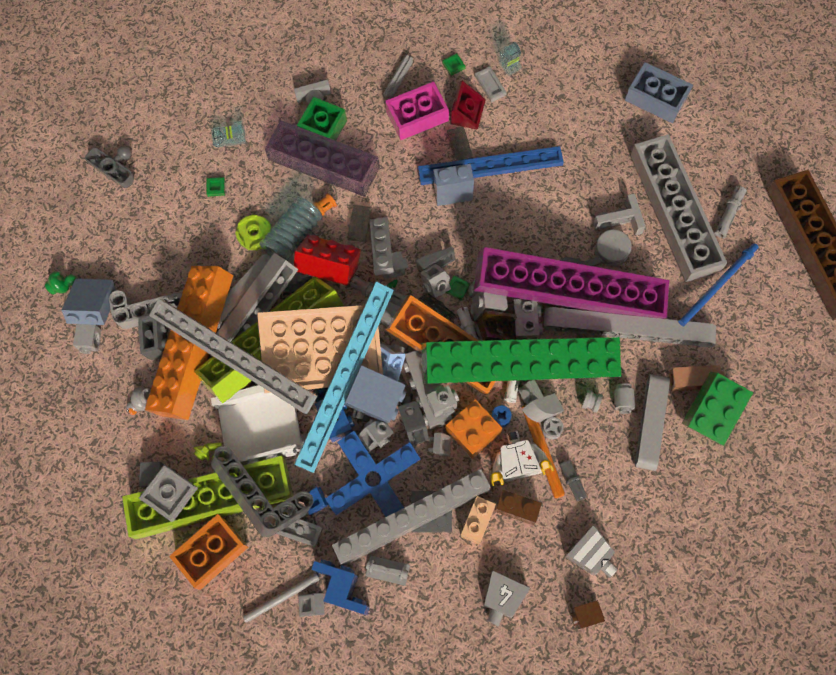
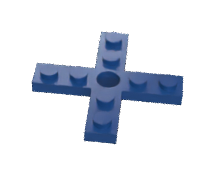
[325,431,420,517]

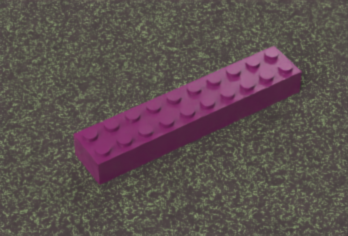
[474,247,670,319]

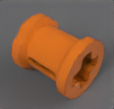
[313,193,337,217]

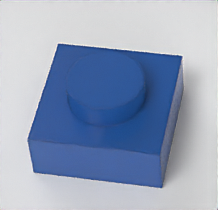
[304,487,329,515]

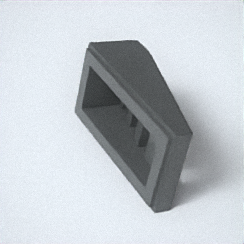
[416,247,455,272]

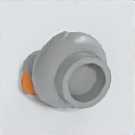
[126,387,151,415]

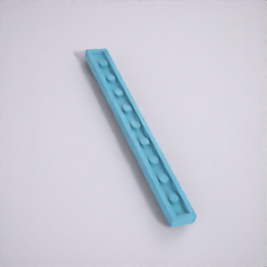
[294,282,394,473]

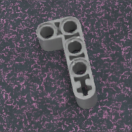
[109,290,182,329]

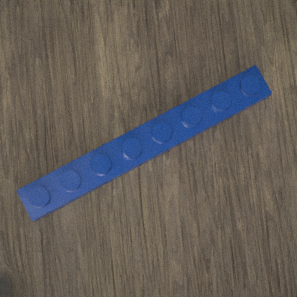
[418,146,564,185]

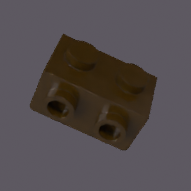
[476,310,517,341]

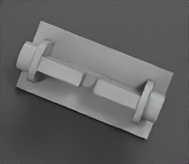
[365,556,410,586]

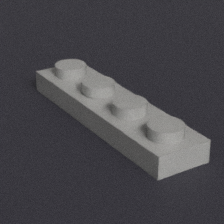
[370,217,394,276]

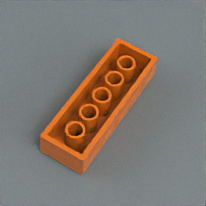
[386,295,496,394]

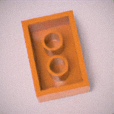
[169,514,248,590]

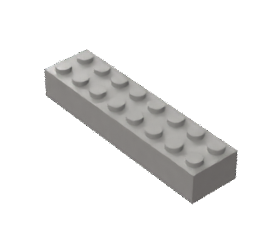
[630,134,727,282]

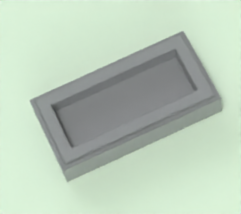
[475,66,507,102]

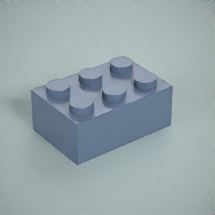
[625,62,693,123]

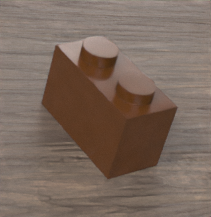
[495,490,542,526]

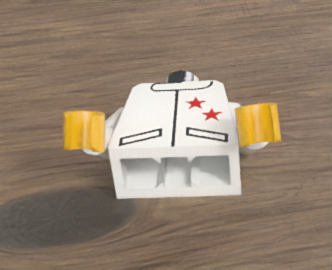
[490,432,554,486]

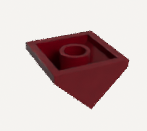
[451,80,486,130]

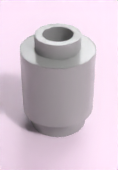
[614,383,635,414]

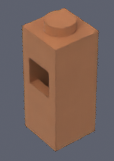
[669,365,725,391]

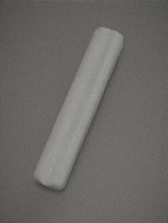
[383,55,413,100]

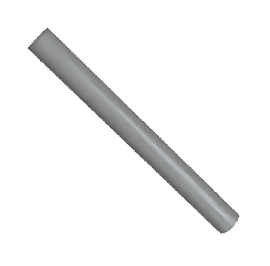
[243,573,320,623]

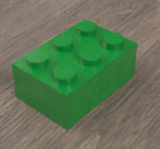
[681,371,754,446]

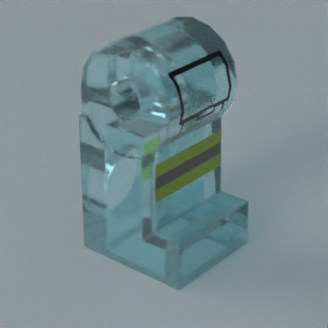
[499,41,522,76]
[211,121,246,148]

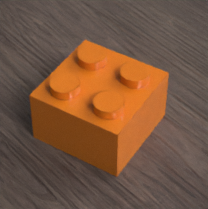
[446,399,502,459]

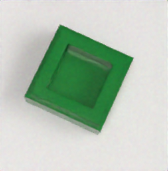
[442,53,466,76]
[206,177,225,197]
[445,276,470,301]

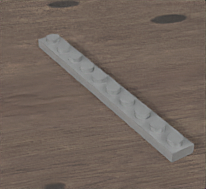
[149,299,317,414]

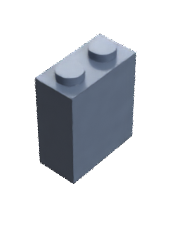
[434,164,474,206]
[62,279,116,325]
[344,365,406,423]

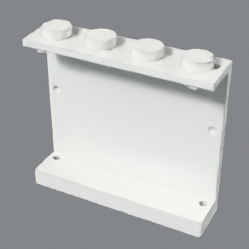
[211,385,302,466]

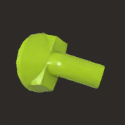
[193,442,222,461]

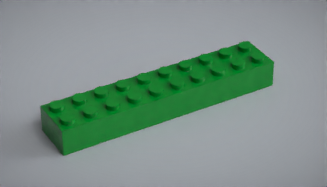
[421,337,621,384]

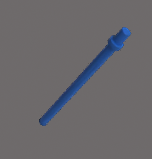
[678,243,759,326]

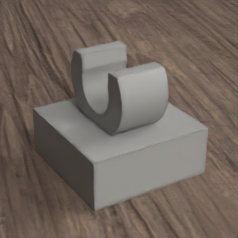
[428,433,451,457]

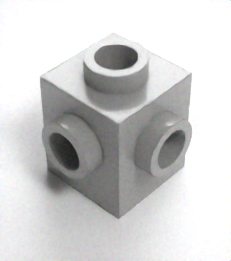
[420,264,451,298]
[427,385,459,417]
[358,419,394,452]

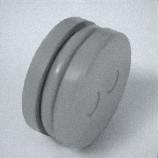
[595,229,632,267]

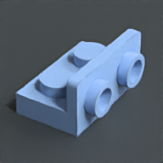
[380,344,405,381]

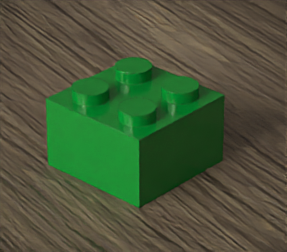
[297,97,347,149]

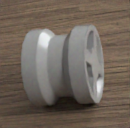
[581,389,603,413]
[542,417,564,440]

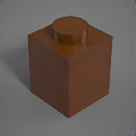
[570,600,605,629]

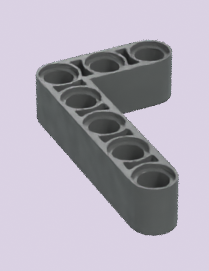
[211,446,313,537]

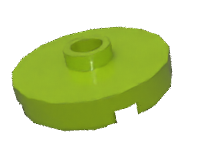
[235,215,273,250]

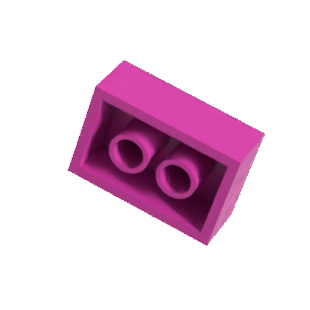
[385,82,449,141]

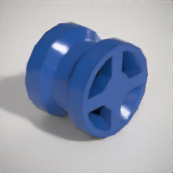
[492,405,512,428]

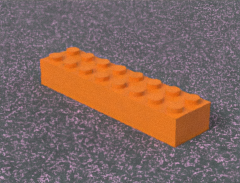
[144,266,234,420]

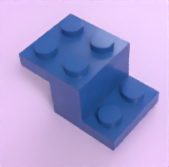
[312,559,370,616]

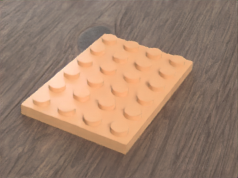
[257,305,383,394]

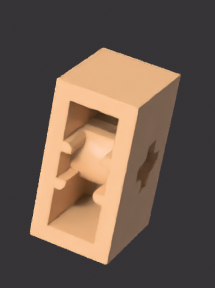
[461,496,496,545]

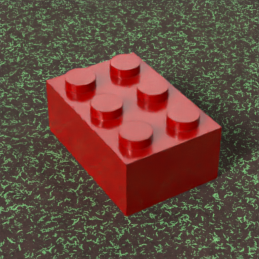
[294,235,361,286]

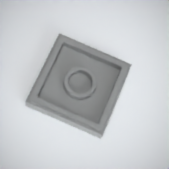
[139,464,198,522]

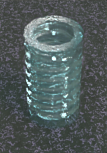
[259,197,322,261]

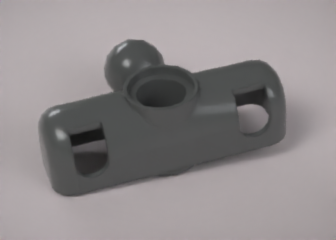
[85,146,134,188]

